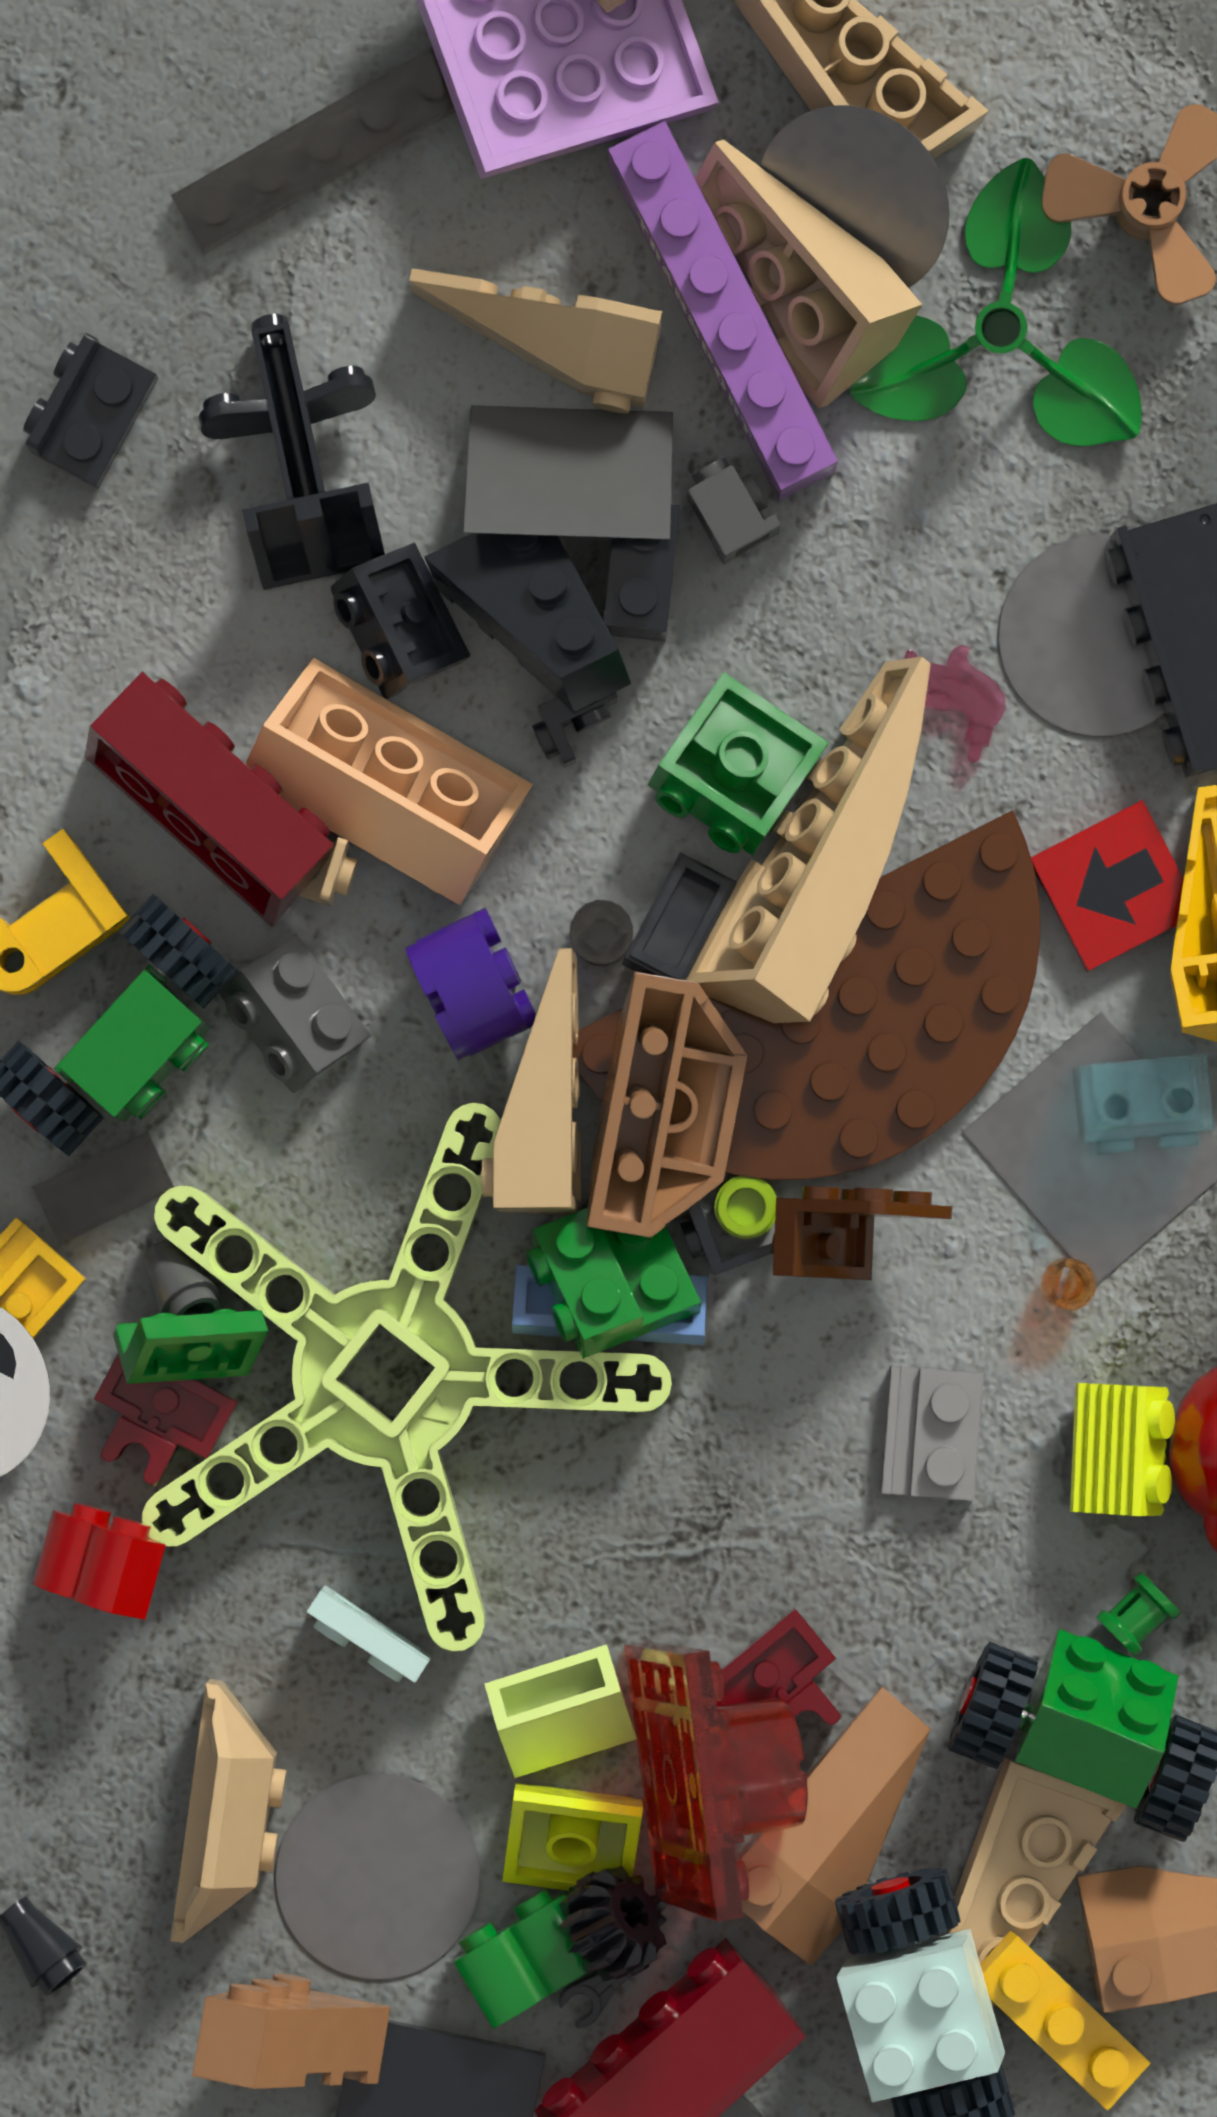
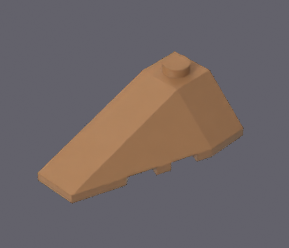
[1076,1865,1217,2013]

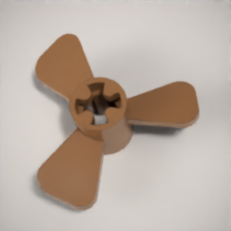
[1041,104,1217,305]

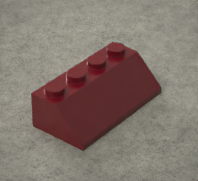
[84,671,334,927]
[534,1938,806,2117]

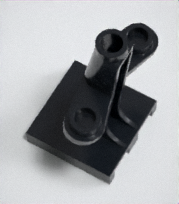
[198,314,385,590]

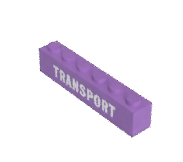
[608,121,838,501]

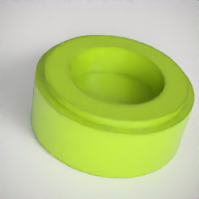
[714,1176,777,1239]

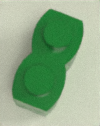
[453,1888,587,2029]

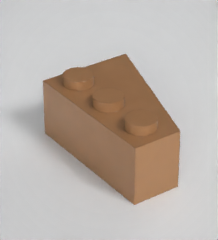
[192,1974,391,2089]

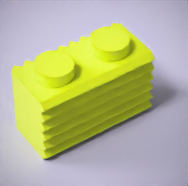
[1070,1383,1175,1516]

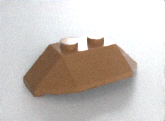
[586,971,748,1238]

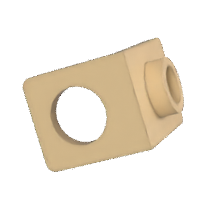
[298,837,358,907]

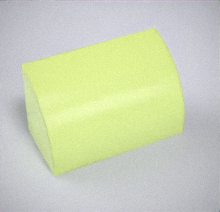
[485,1645,637,1778]

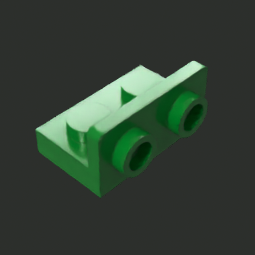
[113,1309,268,1384]

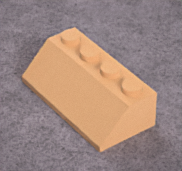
[245,658,533,905]

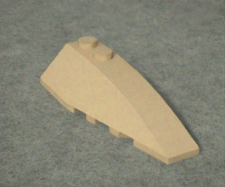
[686,657,931,1023]

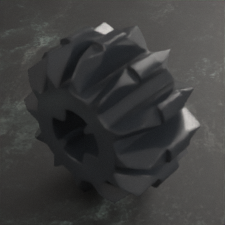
[558,1866,667,1982]

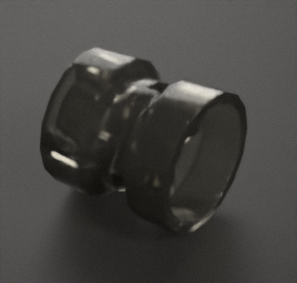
[570,900,633,967]

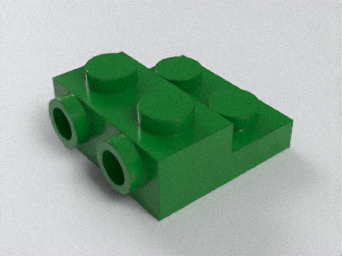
[647,672,829,856]
[526,1208,701,1359]

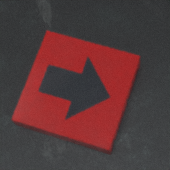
[1030,800,1184,972]

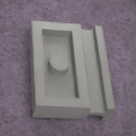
[880,1366,984,1501]

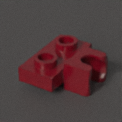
[94,1354,238,1486]
[696,1607,842,1757]

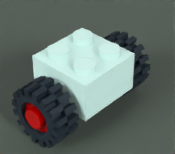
[835,1868,1015,2117]

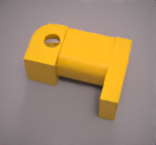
[0,829,130,995]

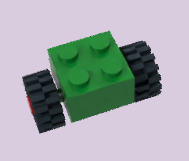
[0,894,238,1156]
[947,1629,1217,1842]

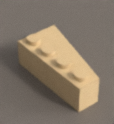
[733,0,989,180]

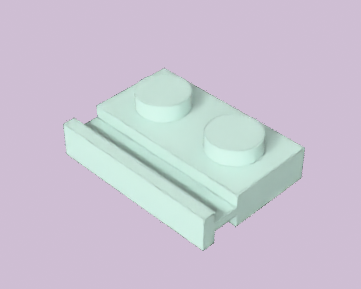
[307,1585,432,1683]

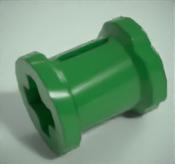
[1096,1572,1181,1657]

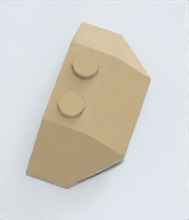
[170,1679,287,1943]

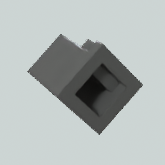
[687,458,781,564]

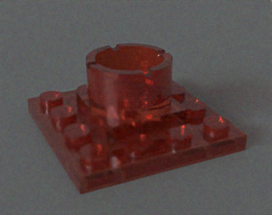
[624,1641,808,1922]

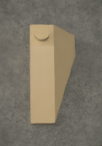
[482,948,582,1216]

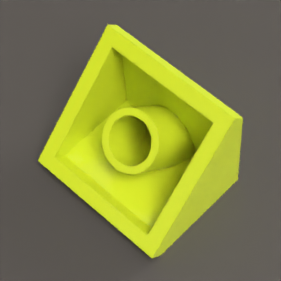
[502,1782,643,1891]

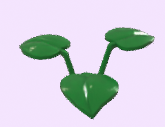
[850,158,1142,446]

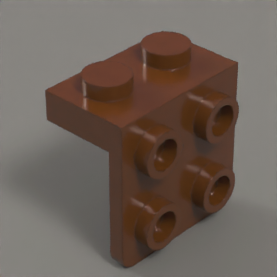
[772,1186,952,1281]

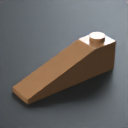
[714,1686,930,1966]

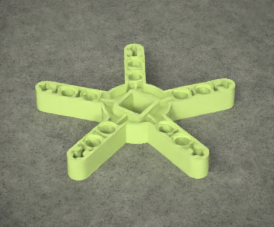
[142,1103,672,1651]

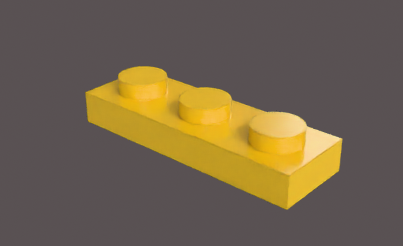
[980,1930,1151,2111]

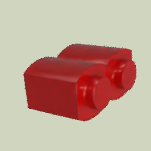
[33,1503,166,1620]

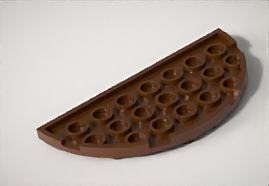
[573,810,1040,1180]

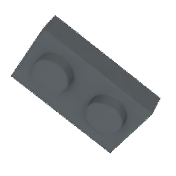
[219,934,371,1093]

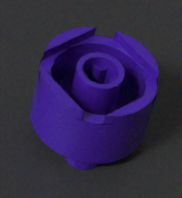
[405,907,537,1060]

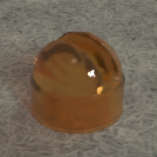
[1041,1258,1096,1310]

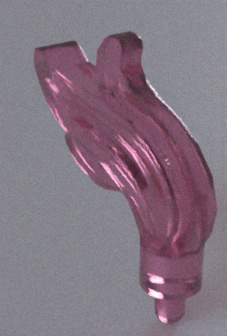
[904,645,1006,762]

